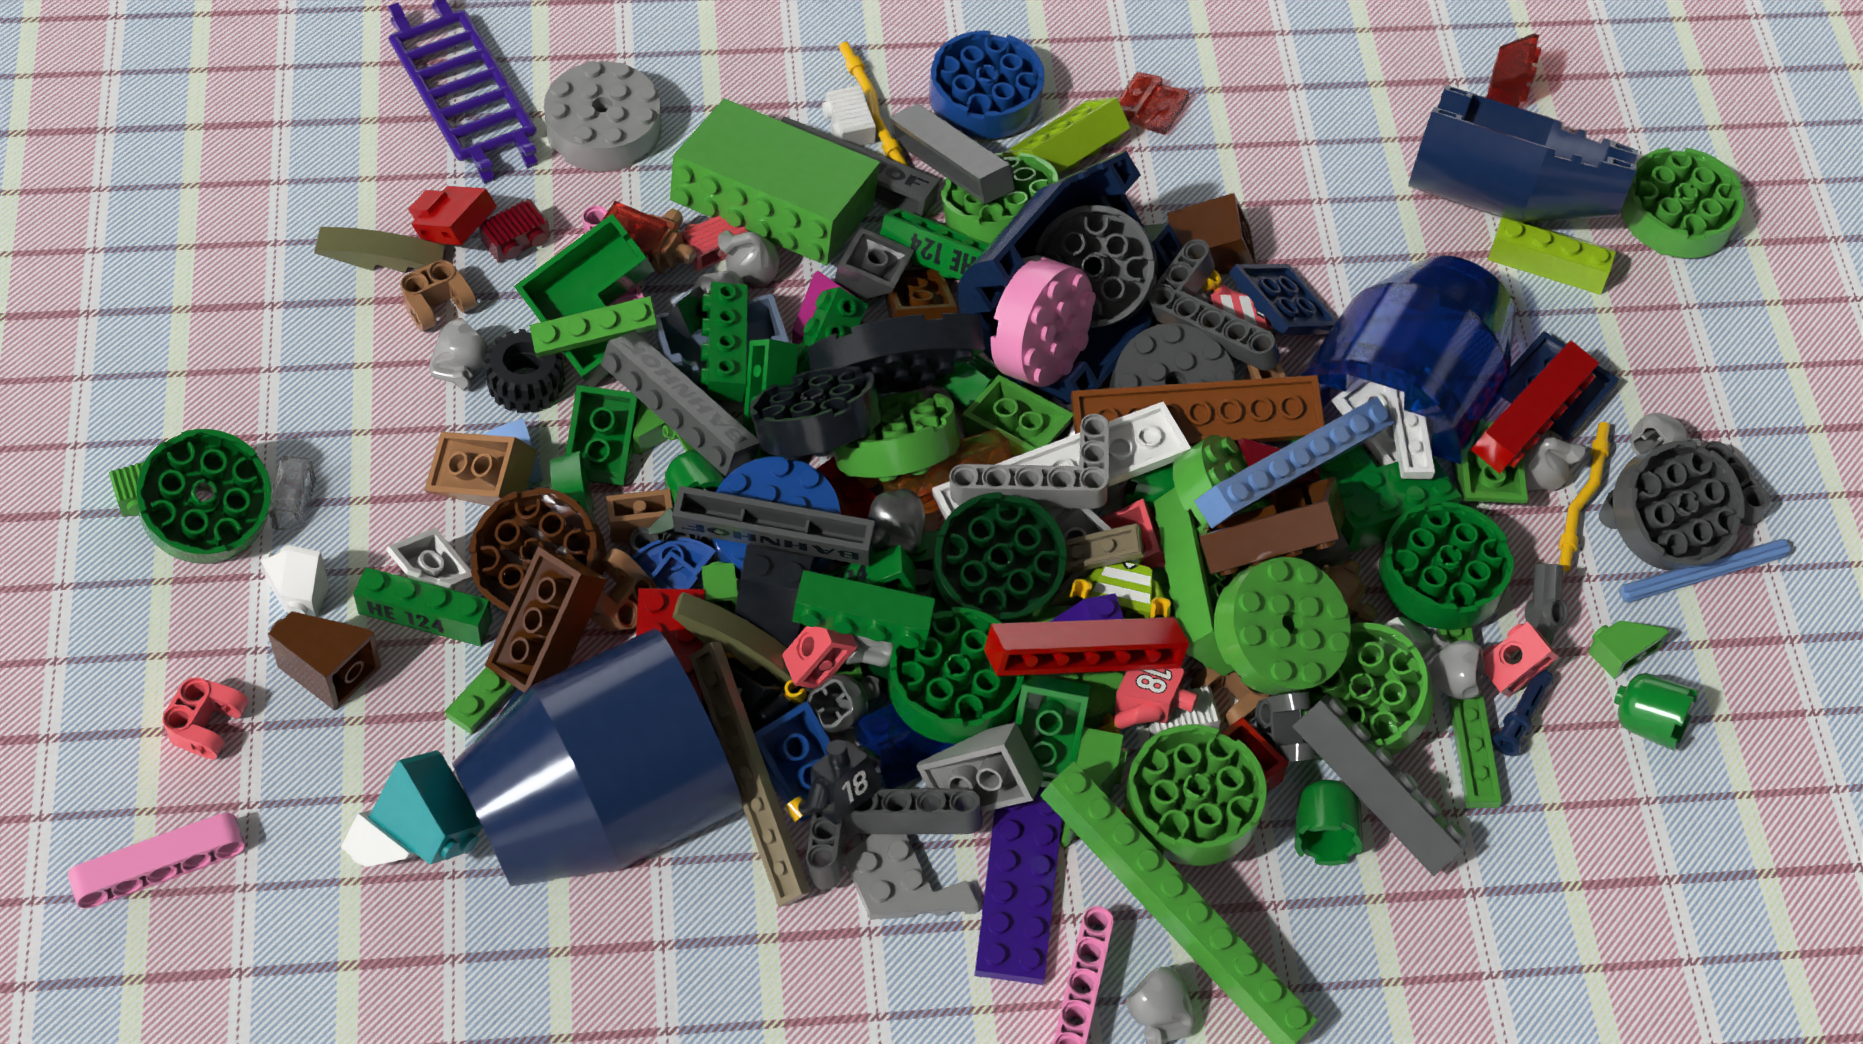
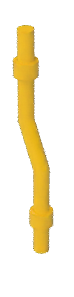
[839,41,909,167]
[1558,422,1610,572]

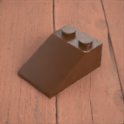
[885,269,957,320]

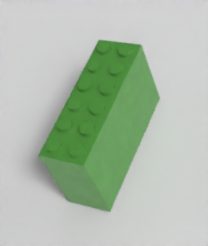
[670,98,880,266]

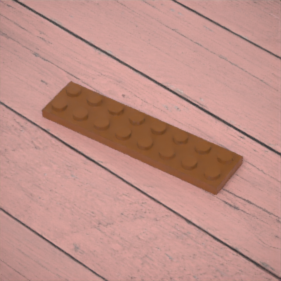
[1071,375,1324,447]

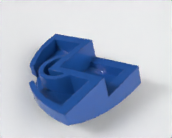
[631,537,717,589]

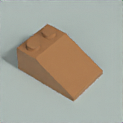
[424,432,537,507]

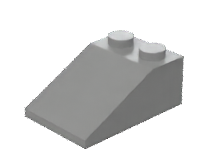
[916,722,1044,812]

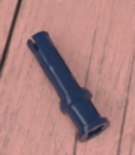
[1492,670,1554,756]

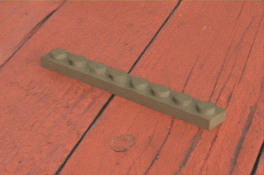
[689,642,811,907]

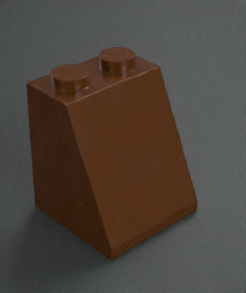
[1167,193,1257,274]
[268,611,382,711]

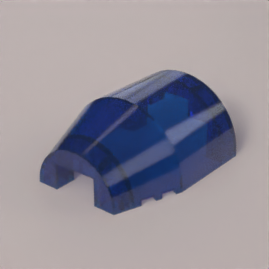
[1300,255,1516,464]

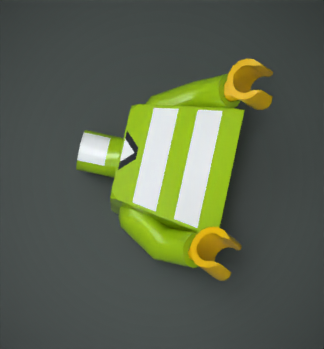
[1069,558,1171,619]

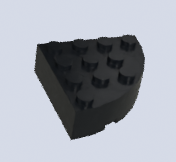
[808,313,985,394]

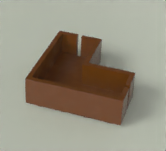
[1199,476,1346,576]

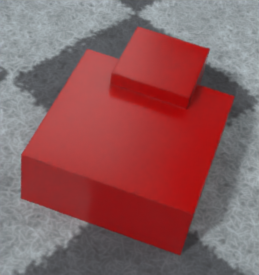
[408,186,497,245]

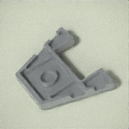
[844,834,979,920]

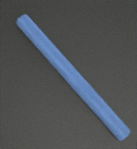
[1619,539,1791,603]

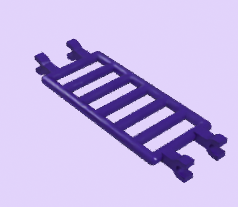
[388,0,538,184]

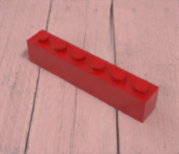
[1471,340,1599,474]
[984,617,1189,676]

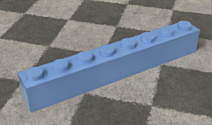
[1194,396,1394,529]

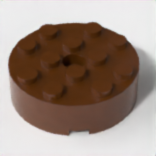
[469,487,606,614]

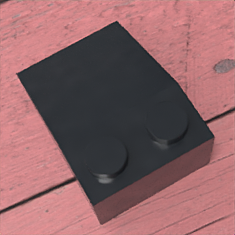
[735,544,815,648]

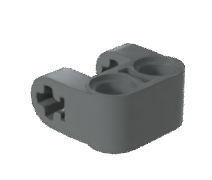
[1255,692,1316,762]

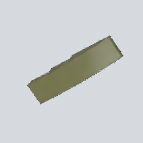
[314,227,445,273]
[672,592,792,686]

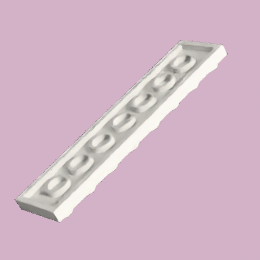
[932,401,1191,520]

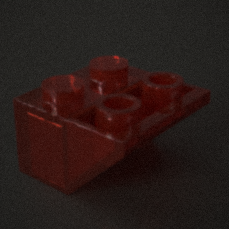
[1486,34,1542,107]

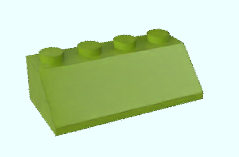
[1003,97,1130,178]
[1488,217,1616,295]

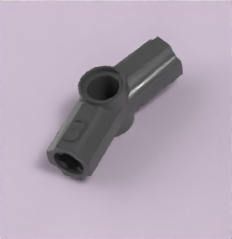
[1519,563,1568,655]

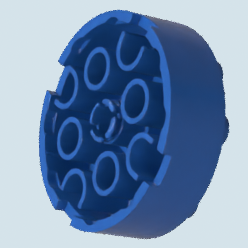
[929,30,1044,139]
[712,456,840,580]

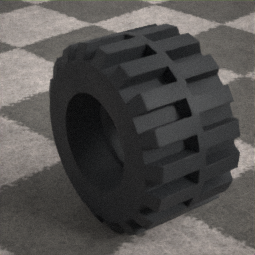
[484,329,565,413]

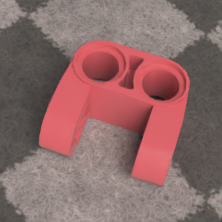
[162,677,249,759]

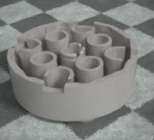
[544,61,661,172]

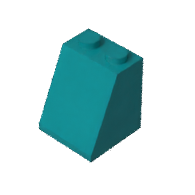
[369,750,482,865]

